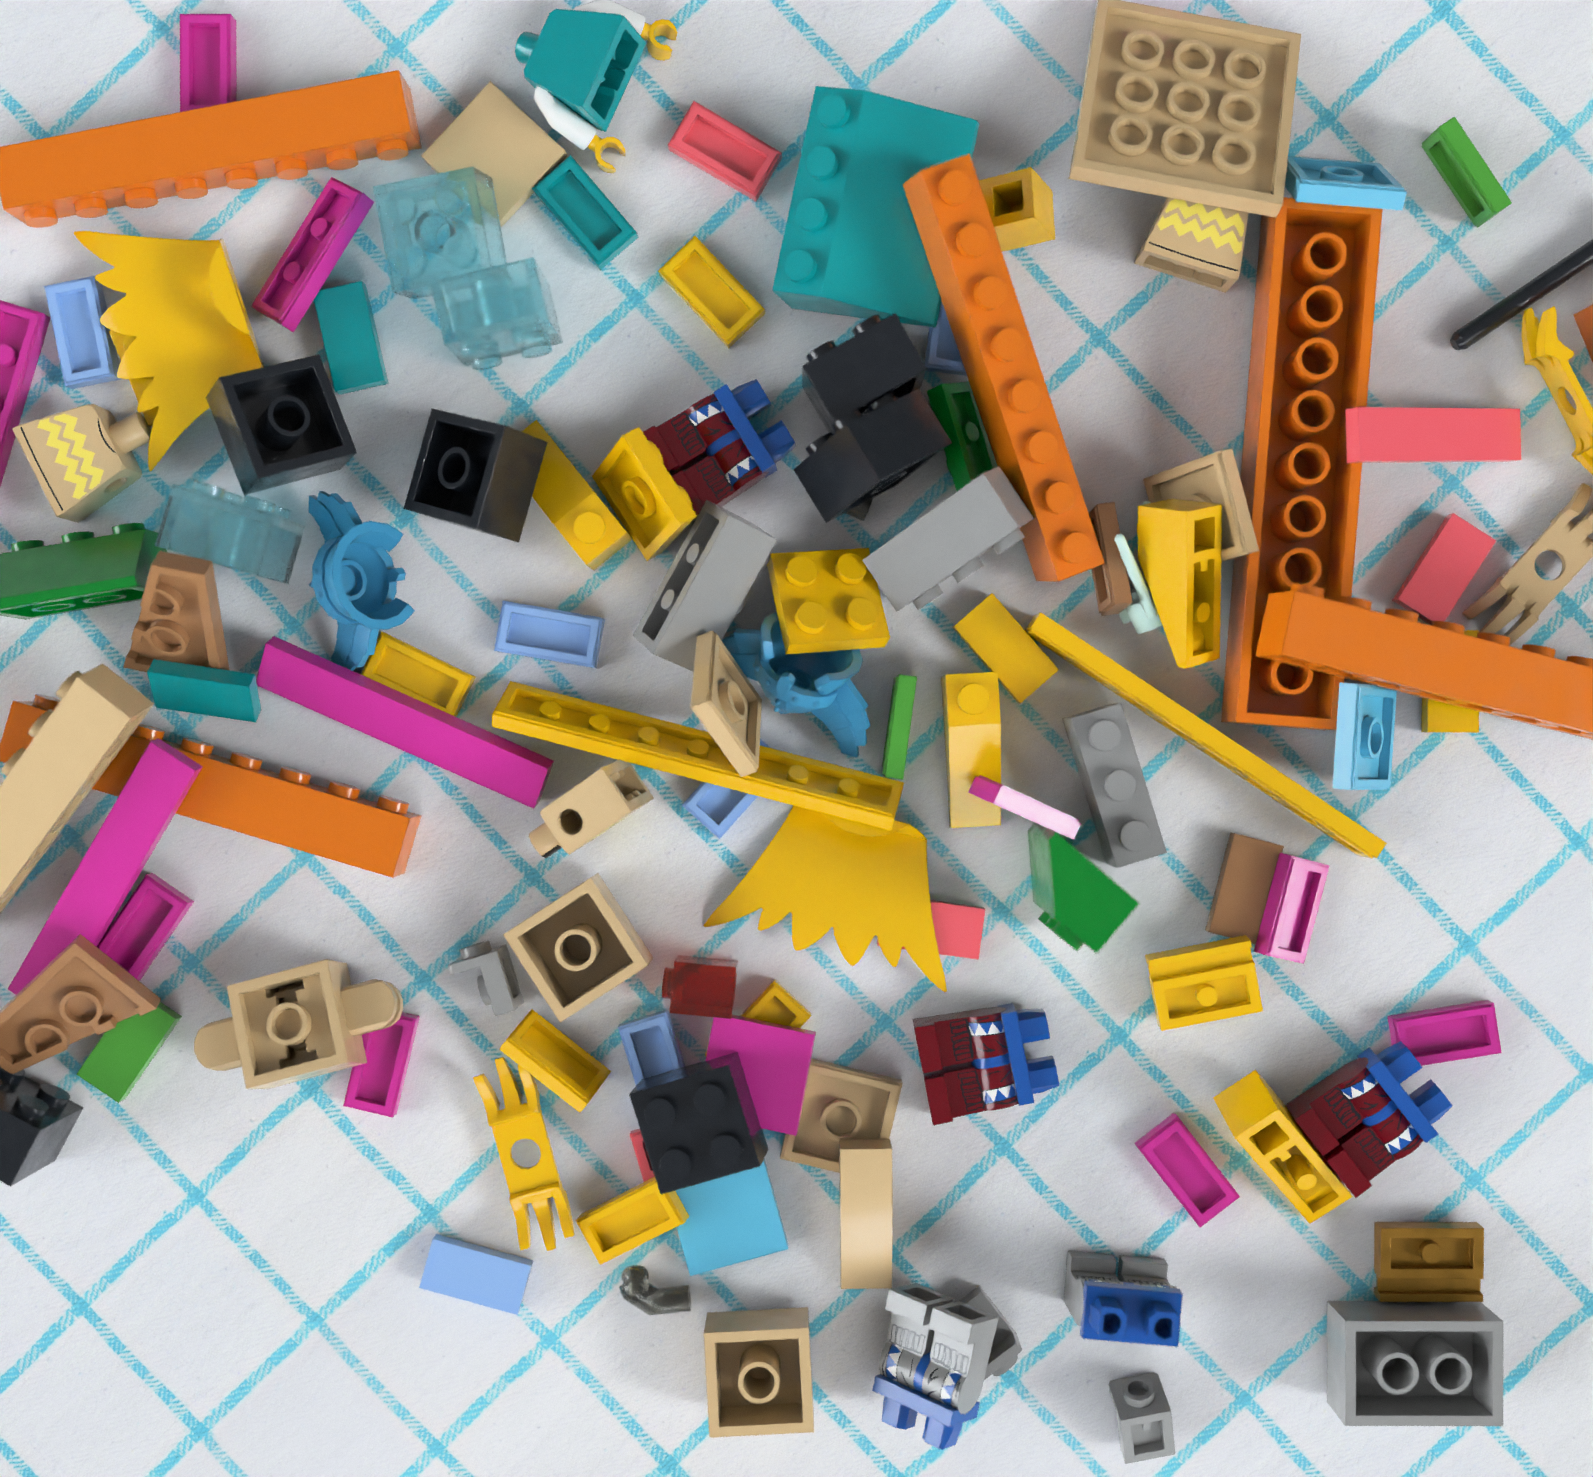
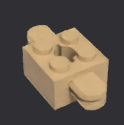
[194,959,403,1089]

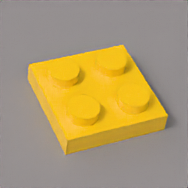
[592,427,697,561]
[767,548,890,654]

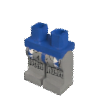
[1063,1251,1183,1347]
[872,1283,999,1449]

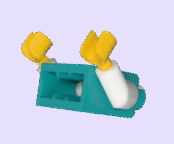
[515,0,677,173]

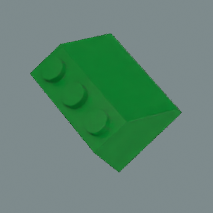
[0,523,167,620]
[1028,823,1139,953]

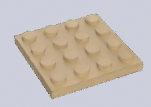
[1069,0,1301,218]

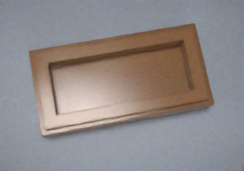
[1089,502,1133,616]
[1205,832,1284,944]

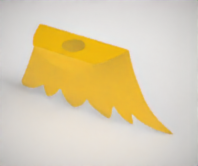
[74,231,264,471]
[703,805,947,992]

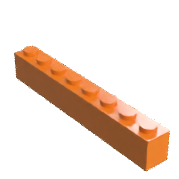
[0,70,422,228]
[902,154,1105,582]
[1255,584,1593,740]
[0,694,421,878]

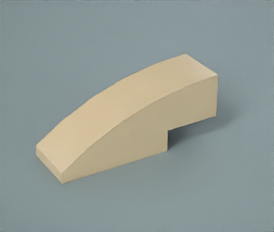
[839,1139,893,1289]

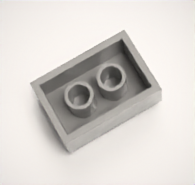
[1327,1301,1503,1426]

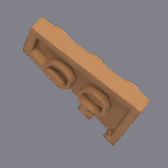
[123,551,229,672]
[0,934,161,1074]

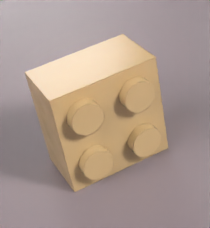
[503,873,653,1023]
[704,1307,814,1438]

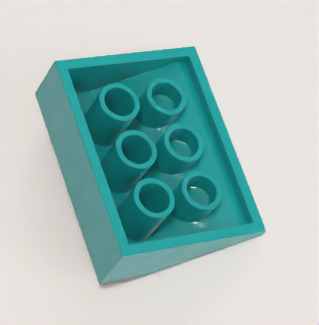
[772,86,980,328]

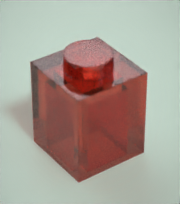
[662,955,738,1019]

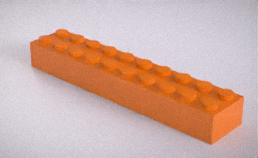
[1221,197,1383,730]

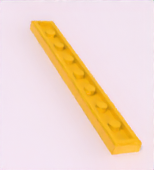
[1025,612,1387,859]
[492,681,904,831]

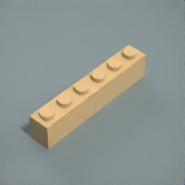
[0,664,154,914]

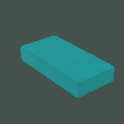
[532,155,639,270]
[314,281,389,395]
[147,659,261,722]

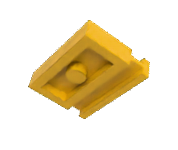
[1145,935,1263,1031]

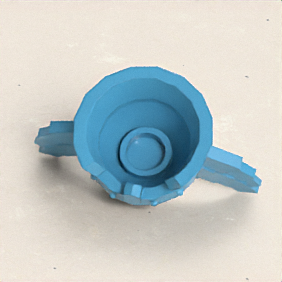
[308,491,415,671]
[722,612,871,758]

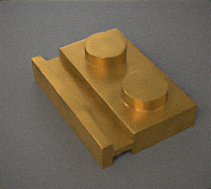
[1374,1222,1484,1302]

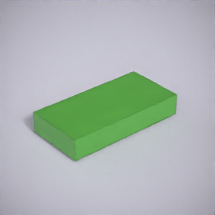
[1421,116,1512,228]
[881,674,917,780]
[77,1002,182,1103]

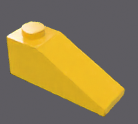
[979,167,1055,251]
[522,420,632,571]
[1137,499,1222,669]
[941,671,1001,828]
[1213,1069,1353,1224]

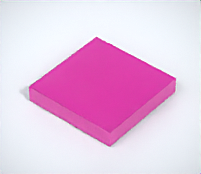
[706,1012,816,1136]

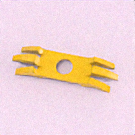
[1521,306,1593,475]
[473,1057,575,1251]

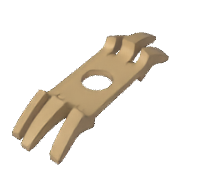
[1462,483,1593,646]

